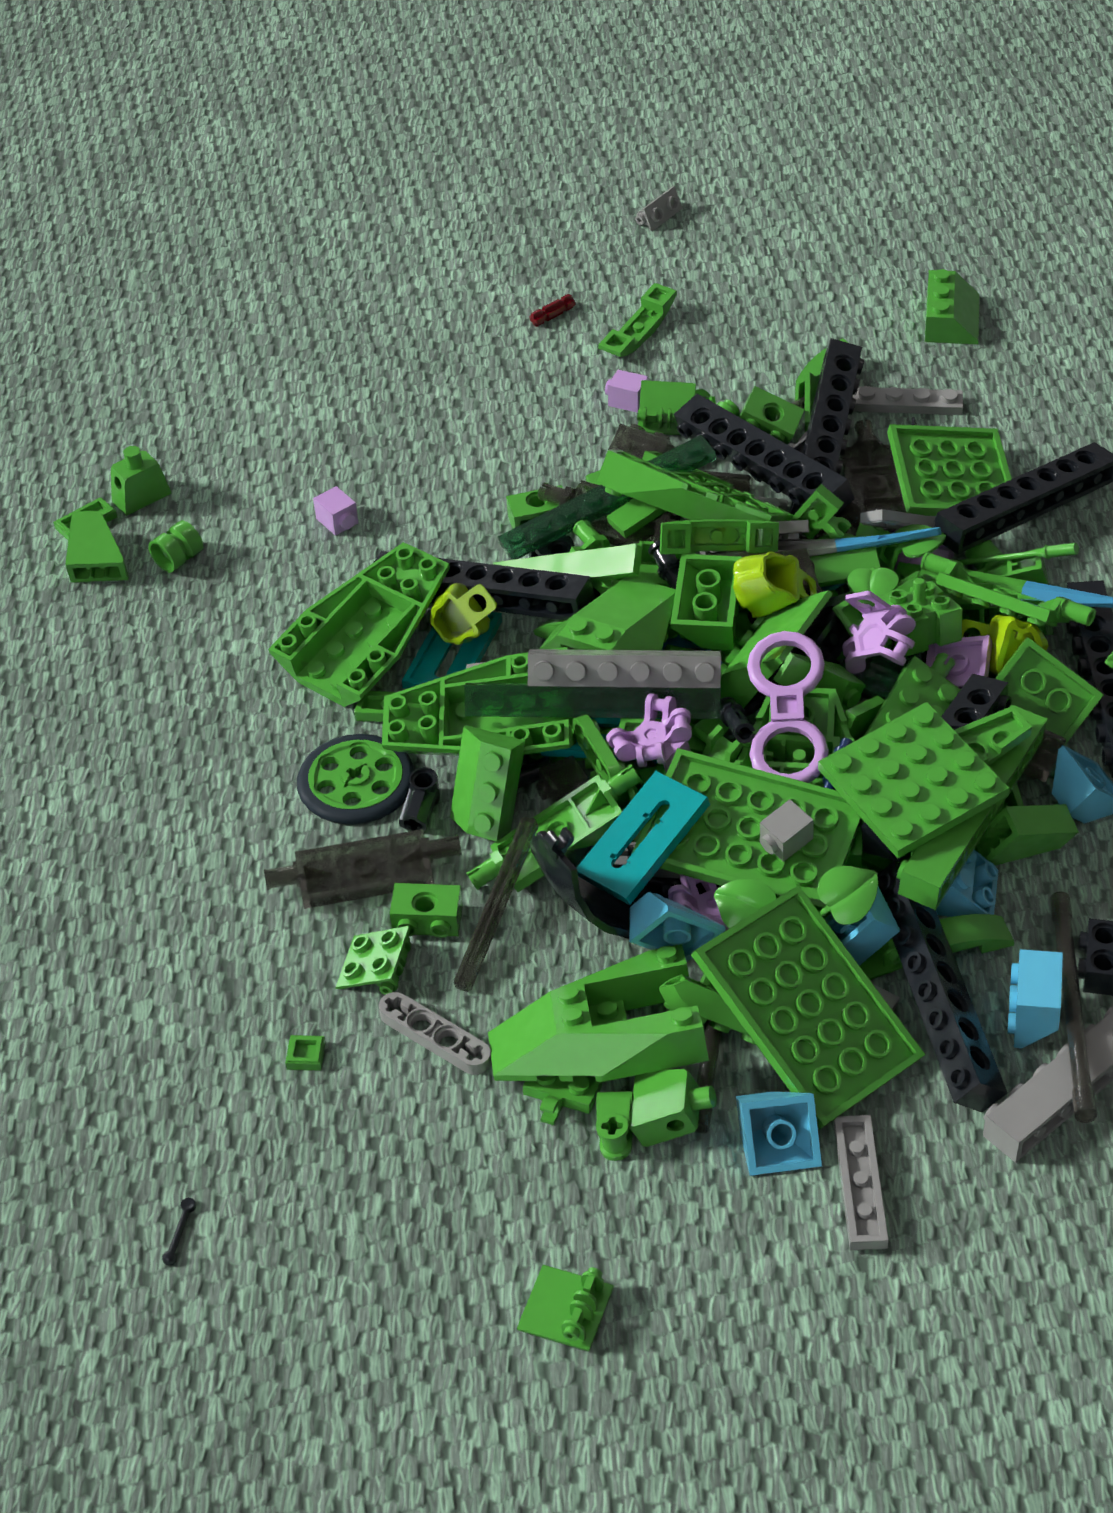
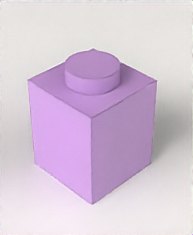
[605,370,648,413]
[313,486,358,536]

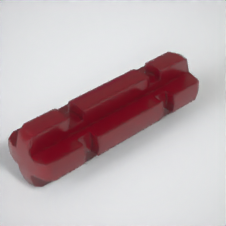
[529,294,576,327]

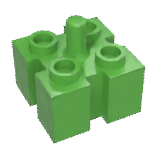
[878,578,962,656]

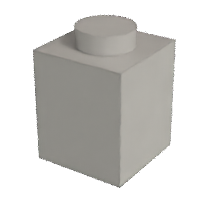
[759,799,813,862]

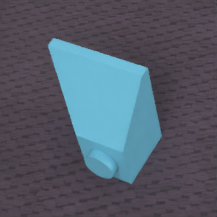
[1052,745,1113,824]
[629,892,726,962]
[736,1092,822,1176]

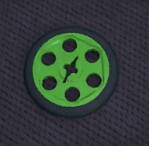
[297,734,415,825]

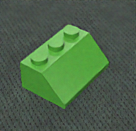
[925,269,979,344]
[670,554,742,650]
[450,725,525,842]

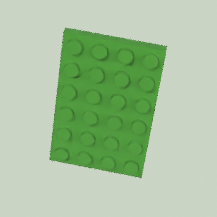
[631,748,862,912]
[691,885,926,1130]

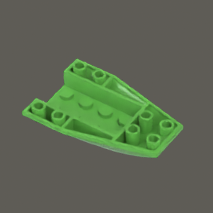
[268,542,450,707]
[382,647,576,756]

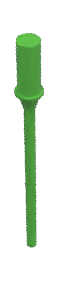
[956,543,1079,565]

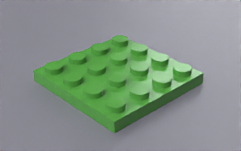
[887,424,1012,516]
[818,702,1009,859]

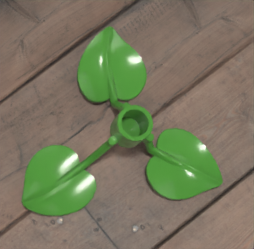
[818,524,946,607]
[714,866,878,928]

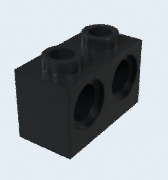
[1077,918,1113,996]

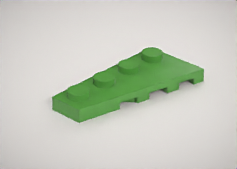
[954,705,1032,766]

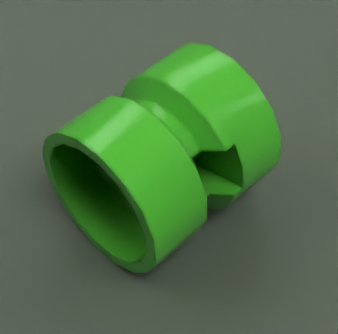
[148,520,204,573]

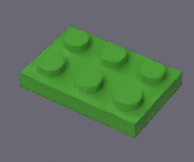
[995,637,1104,745]

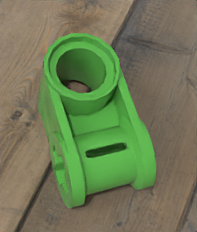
[596,1091,633,1161]

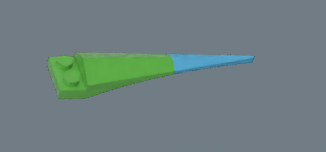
[895,562,1113,611]

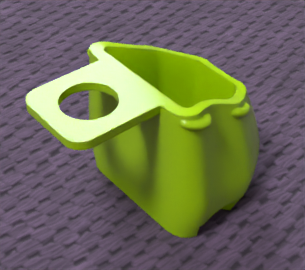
[733,552,817,618]
[430,583,497,645]
[962,615,1049,676]

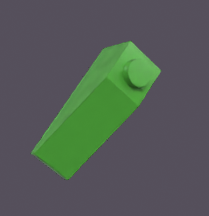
[773,652,866,710]

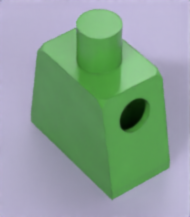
[111,446,172,516]
[629,1069,717,1147]

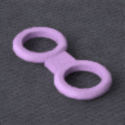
[747,631,829,783]

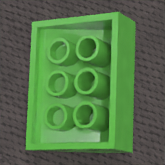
[708,590,833,708]

